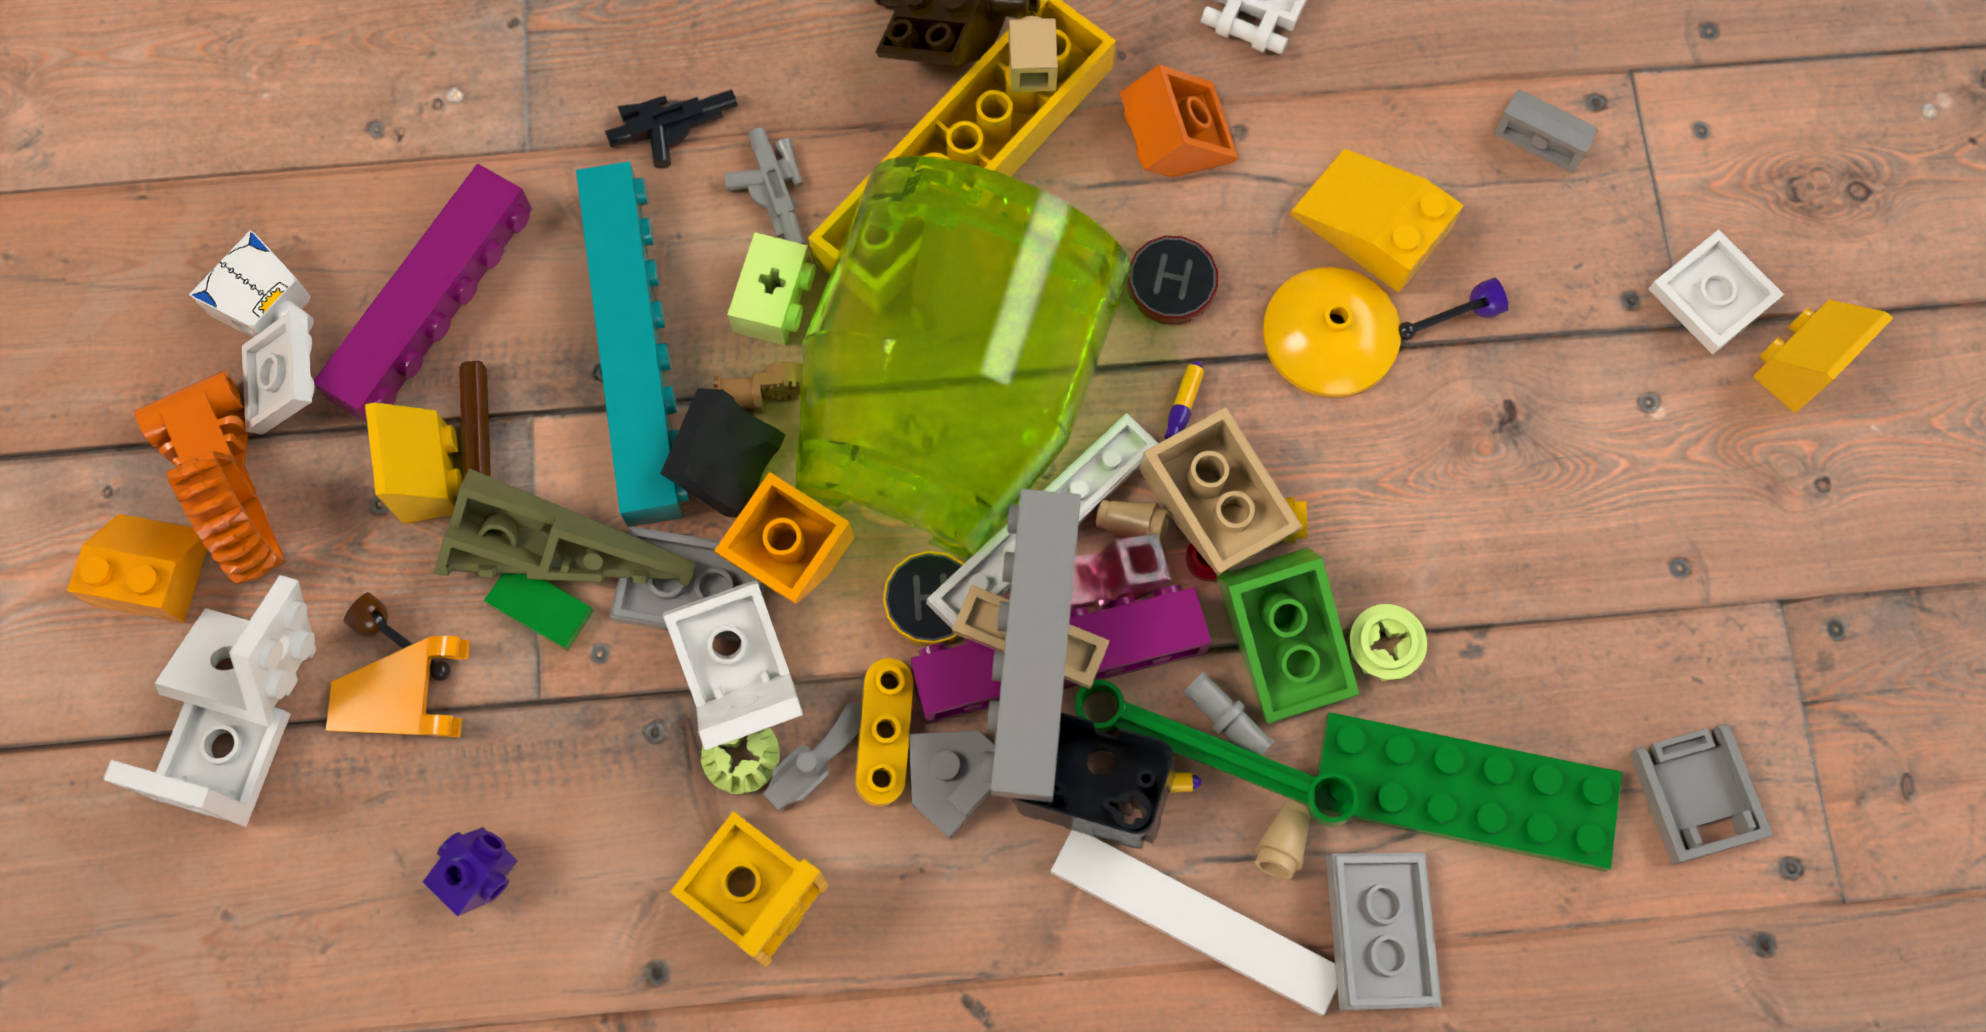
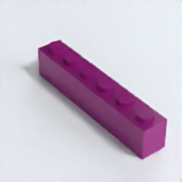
[314,163,532,423]
[911,585,1211,724]

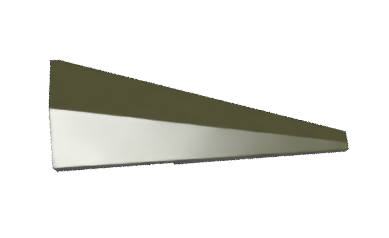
[434,468,696,585]

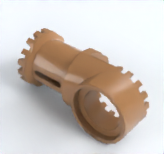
[713,361,807,414]

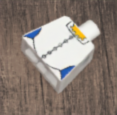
[189,230,314,337]

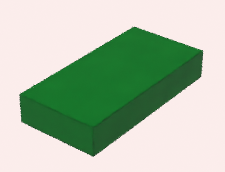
[484,573,594,651]

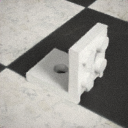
[155,575,316,727]
[663,580,803,750]
[103,702,291,827]

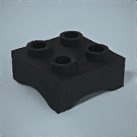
[660,388,786,518]

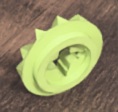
[1348,604,1427,681]
[700,727,780,794]

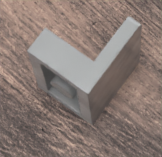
[1493,90,1597,173]

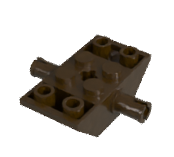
[874,0,1040,66]

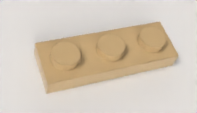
[952,584,1110,689]

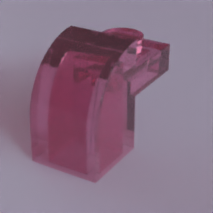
[1070,533,1171,611]

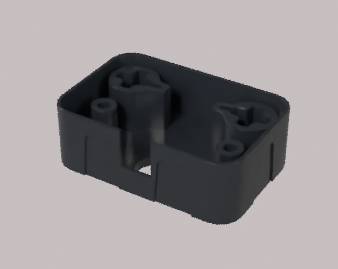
[1012,712,1176,849]

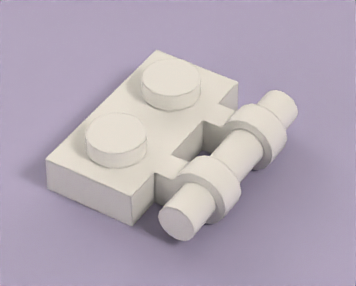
[1201,0,1307,55]

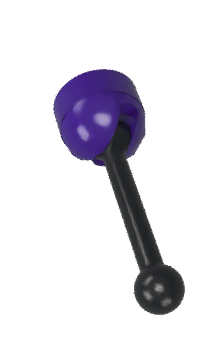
[1399,277,1509,340]

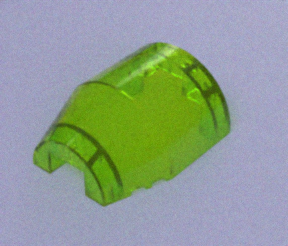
[795,156,1131,560]

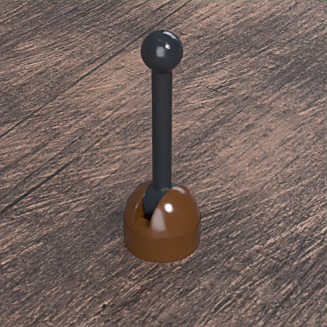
[343,592,451,681]

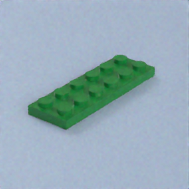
[1314,712,1622,872]

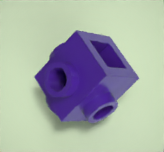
[422,827,518,917]

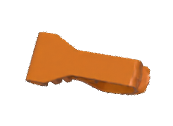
[134,370,286,584]

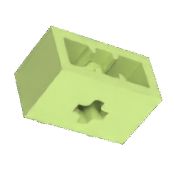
[727,232,816,346]

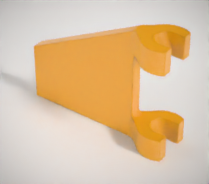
[326,636,470,738]

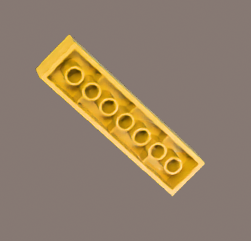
[808,0,1116,315]

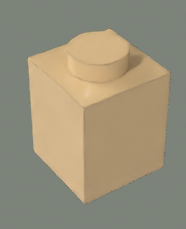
[1009,16,1058,92]

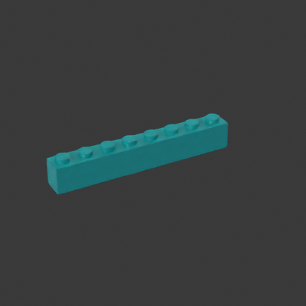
[576,161,690,527]

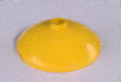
[1262,267,1401,397]

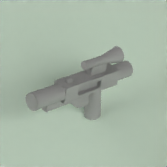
[724,128,807,245]

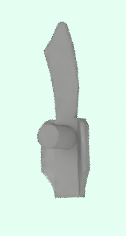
[763,702,861,811]

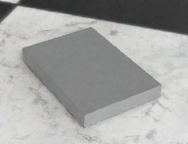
[610,526,766,643]
[1325,853,1442,1011]

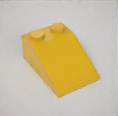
[1290,148,1464,293]

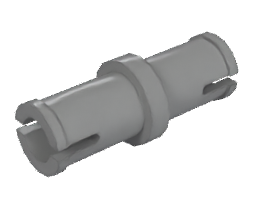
[1182,671,1275,755]

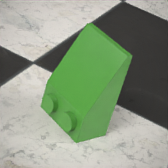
[1217,547,1360,724]

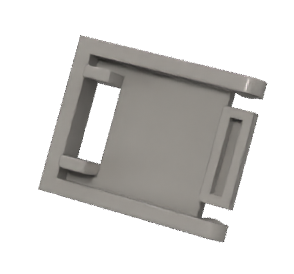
[1631,724,1773,866]

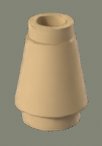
[1096,500,1169,549]
[1254,800,1311,879]

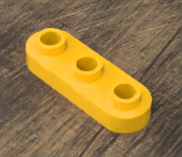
[855,658,914,807]

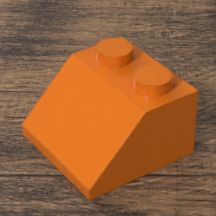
[1119,64,1239,178]

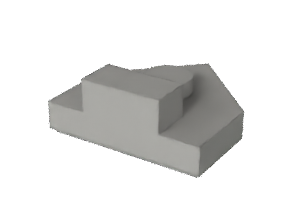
[909,731,995,839]

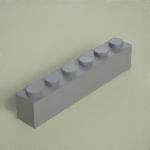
[982,489,1081,802]

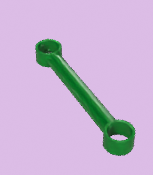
[1075,680,1359,827]

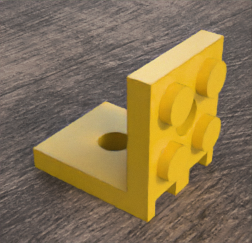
[670,811,829,968]

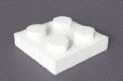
[1648,229,1784,355]
[242,311,315,435]

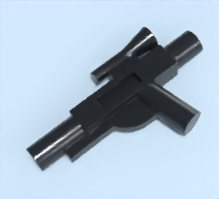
[605,89,738,169]

